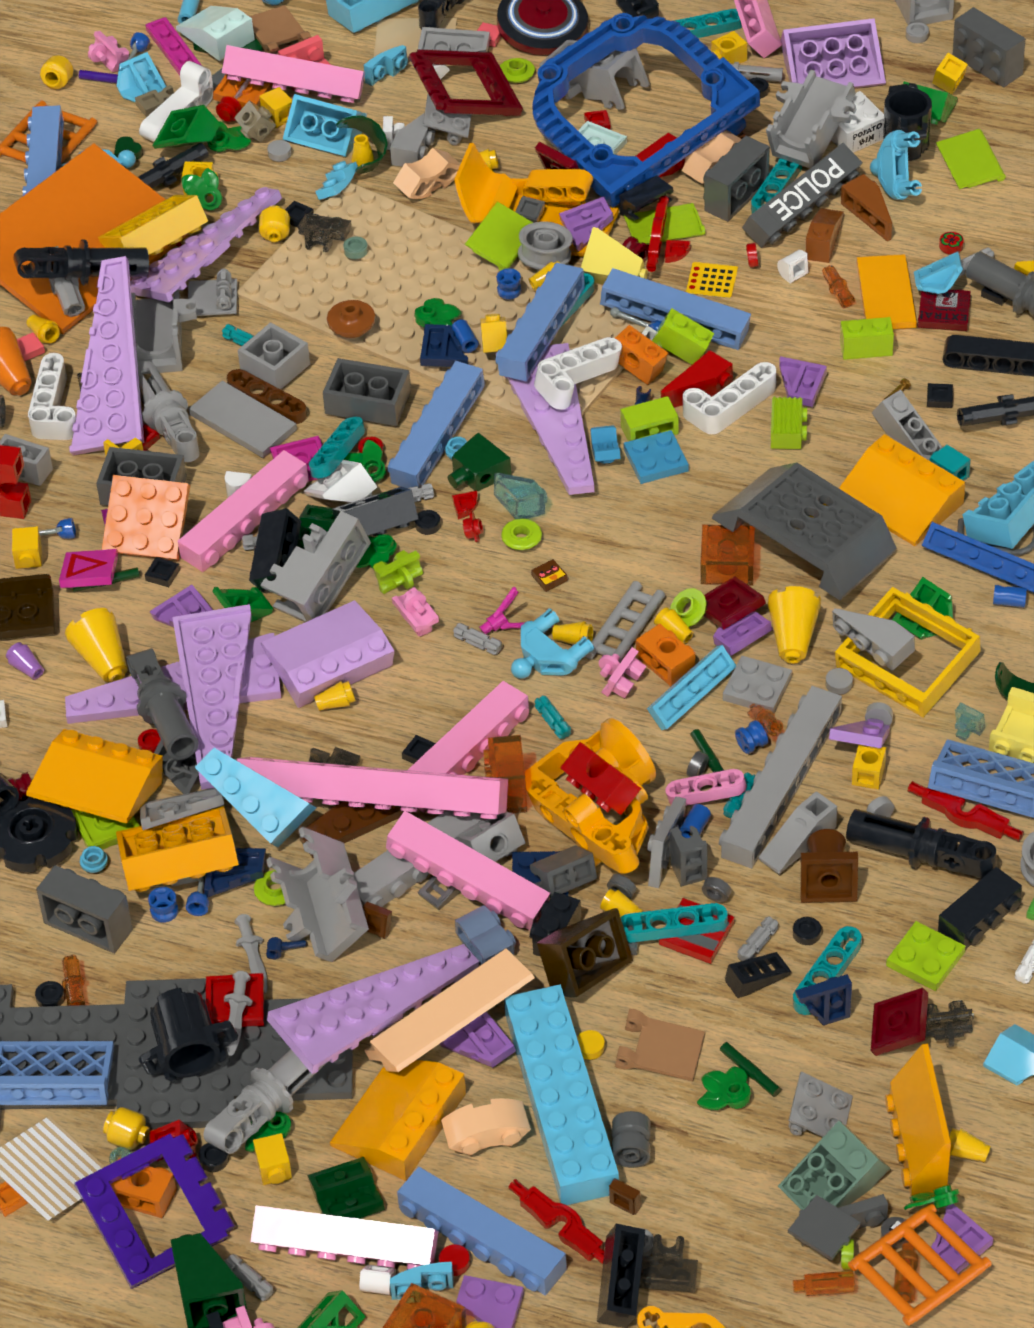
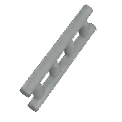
[585,581,665,663]

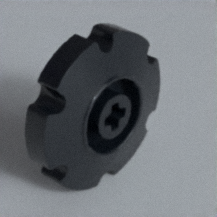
[0,797,78,872]

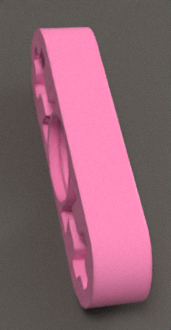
[665,769,747,806]

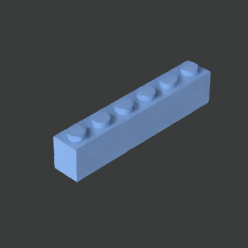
[23,105,64,196]
[496,263,585,381]
[600,268,751,350]
[388,361,485,488]
[397,1167,567,1296]

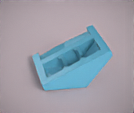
[117,52,166,102]
[914,252,963,294]
[983,1024,1034,1085]

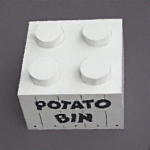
[831,91,884,153]

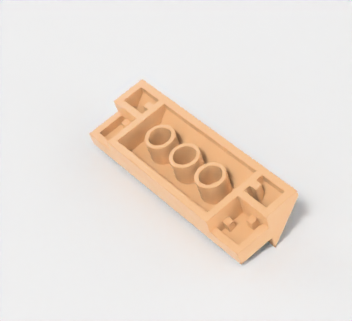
[364,948,534,1072]

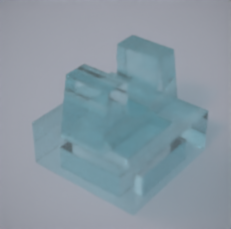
[955,702,985,741]

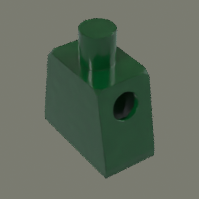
[447,432,511,491]

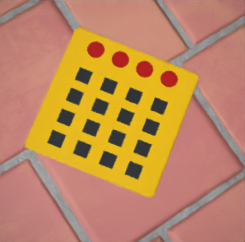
[686,262,738,298]

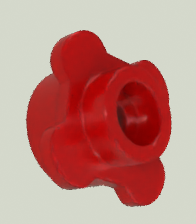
[463,512,483,543]

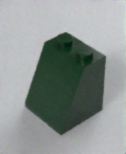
[170,1233,248,1328]

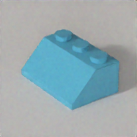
[283,94,367,157]

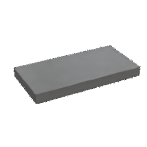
[188,381,297,458]

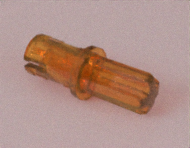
[822,265,855,308]
[747,704,783,736]
[62,955,85,1006]

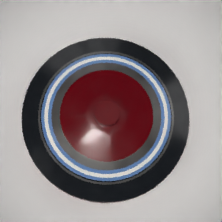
[497,0,588,55]

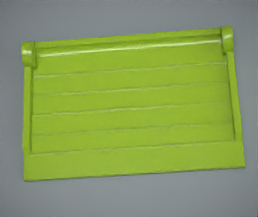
[936,129,1006,189]
[465,202,533,271]
[624,203,705,245]

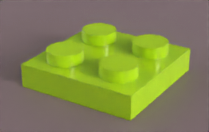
[886,921,966,991]

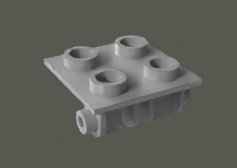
[423,94,471,145]
[188,269,237,316]
[788,1071,853,1137]

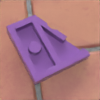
[559,197,613,252]
[779,356,827,407]
[150,585,212,627]
[713,611,772,656]
[829,719,890,748]
[440,1012,516,1068]
[931,1204,993,1273]
[456,1275,524,1328]

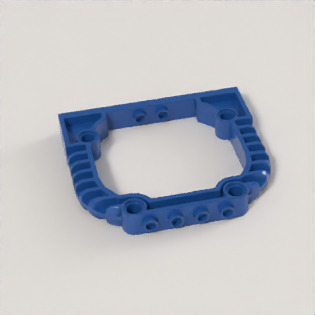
[532,13,760,208]

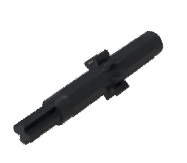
[138,142,209,189]
[957,394,1034,426]

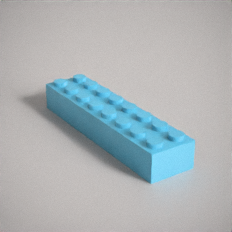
[504,984,619,1205]

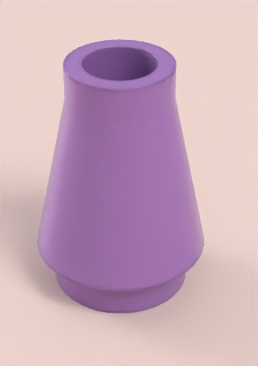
[6,642,44,680]

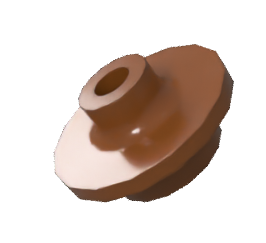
[327,300,376,338]

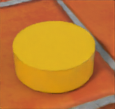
[577,1030,605,1060]

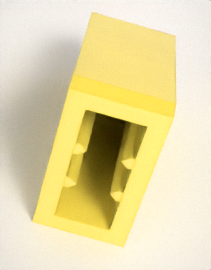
[581,227,648,285]

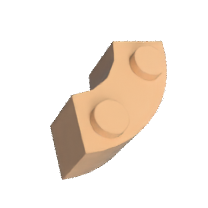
[682,130,742,184]
[393,148,460,199]
[441,1098,531,1156]

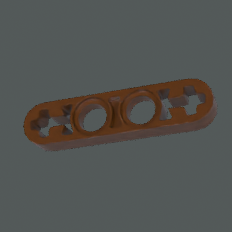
[226,369,307,424]

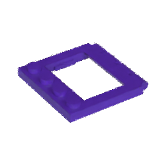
[74,1133,235,1289]

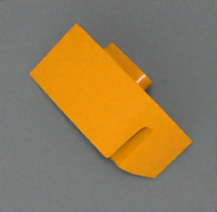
[454,143,619,256]

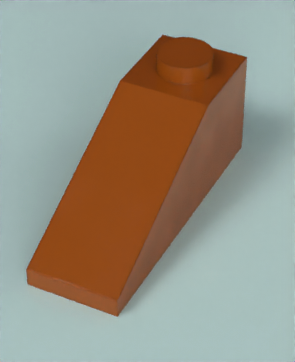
[841,174,892,242]
[806,208,844,263]

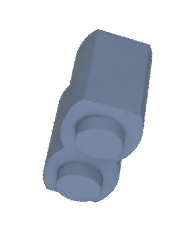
[455,905,516,966]

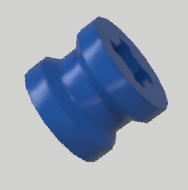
[496,268,522,299]
[735,720,768,754]
[148,887,178,923]

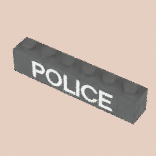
[742,143,863,248]

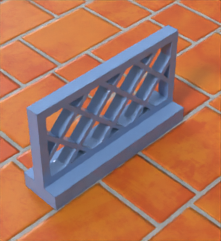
[928,739,1034,818]
[0,1041,114,1105]

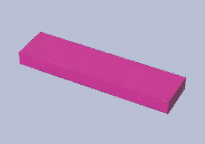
[145,17,202,76]

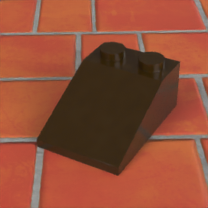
[537,908,633,997]

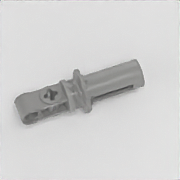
[137,361,200,462]
[204,1049,329,1154]

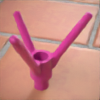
[479,587,554,634]

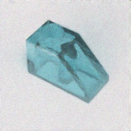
[494,473,548,519]

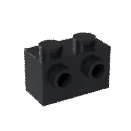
[529,892,582,957]

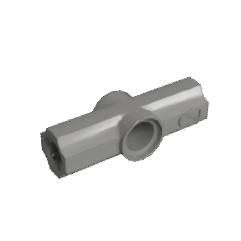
[49,246,85,317]

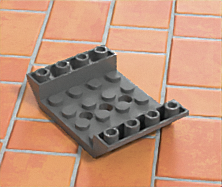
[712,462,897,601]

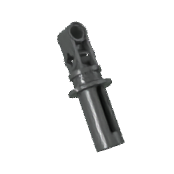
[966,251,1034,316]
[126,648,199,760]

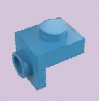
[590,425,621,464]

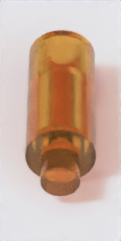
[894,1243,919,1303]
[793,1270,855,1297]

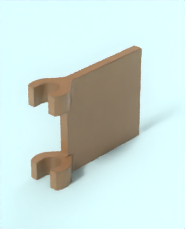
[249,5,312,55]
[615,1009,705,1081]

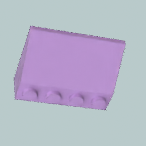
[781,18,886,89]
[261,600,394,708]

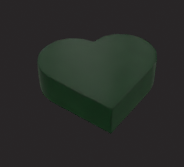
[114,136,143,160]

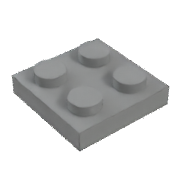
[723,656,792,715]

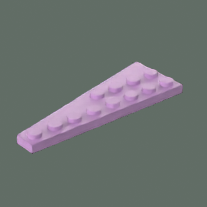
[130,187,282,302]
[69,256,144,455]
[496,343,594,495]
[172,604,251,790]
[65,633,281,724]
[267,944,479,1074]

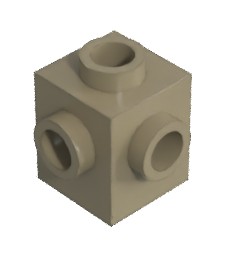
[234,100,276,142]

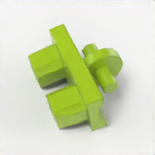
[373,550,423,594]

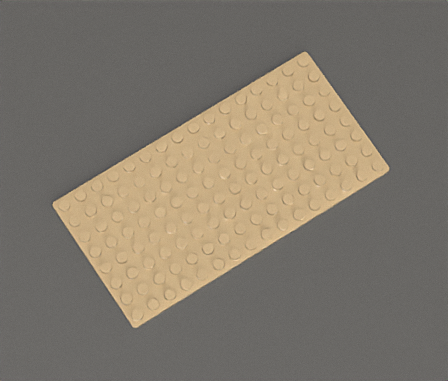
[237,183,651,423]

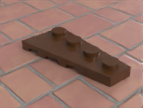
[299,801,410,858]

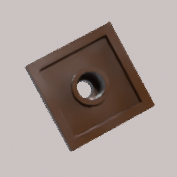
[800,829,858,903]

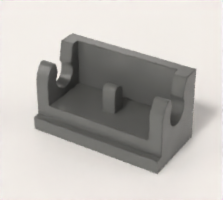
[670,826,707,887]
[530,845,597,898]

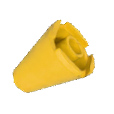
[768,586,821,664]
[65,608,127,682]

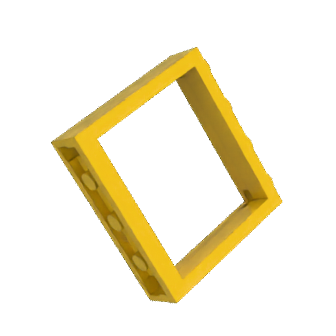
[835,587,981,718]

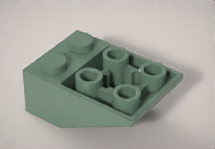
[778,1121,890,1210]

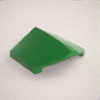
[892,577,953,640]
[212,587,273,623]

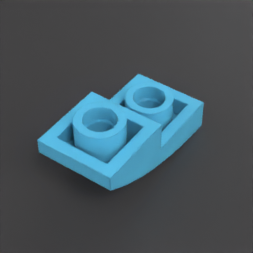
[364,45,408,86]
[315,161,358,200]
[390,1262,454,1302]

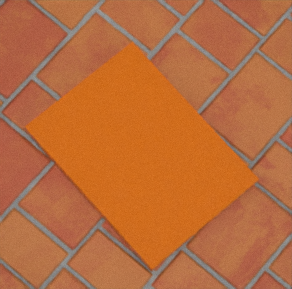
[0,143,190,334]

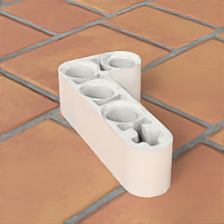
[139,61,213,142]
[534,337,622,410]
[28,353,76,440]
[683,362,776,434]

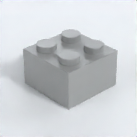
[238,322,310,389]

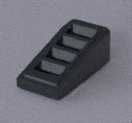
[725,952,791,998]

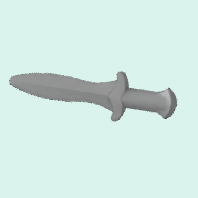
[234,914,267,993]
[224,971,252,1056]

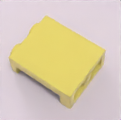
[989,687,1034,763]

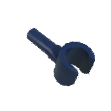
[635,386,651,405]
[266,937,306,960]

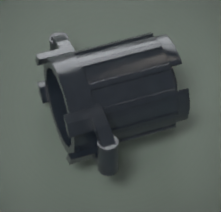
[883,83,932,161]
[139,988,238,1082]

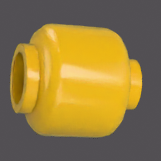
[40,55,73,89]
[259,205,290,242]
[103,1107,149,1150]

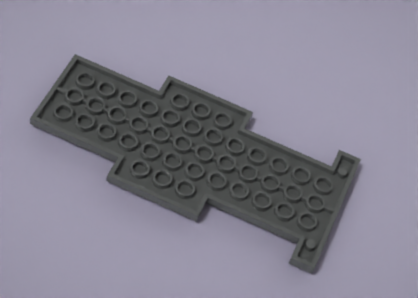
[0,978,354,1130]

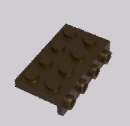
[0,574,55,639]

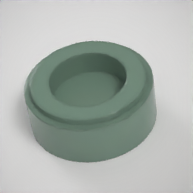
[343,237,368,259]

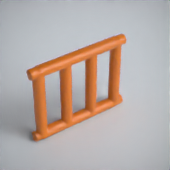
[0,100,97,164]
[848,1203,992,1326]

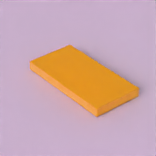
[856,254,916,329]

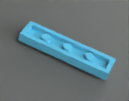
[647,645,736,730]

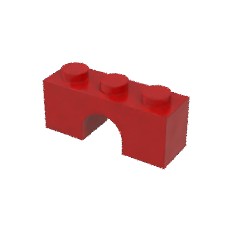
[0,445,31,519]
[560,742,642,815]

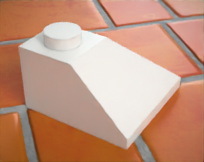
[304,460,377,502]

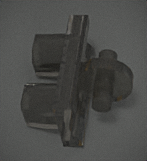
[925,1000,974,1047]

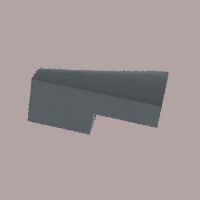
[154,740,201,794]

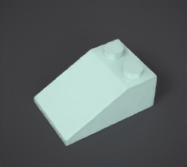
[176,6,255,61]

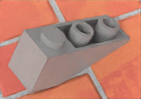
[390,113,438,167]
[872,390,943,460]
[832,608,915,671]
[759,791,837,874]

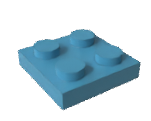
[624,430,689,484]

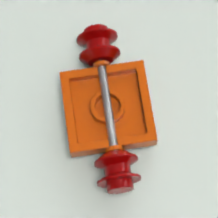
[213,74,273,122]

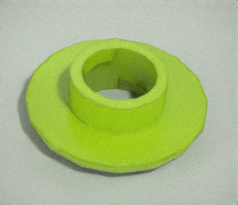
[500,58,535,83]
[501,518,542,550]
[670,588,707,627]
[254,870,286,906]

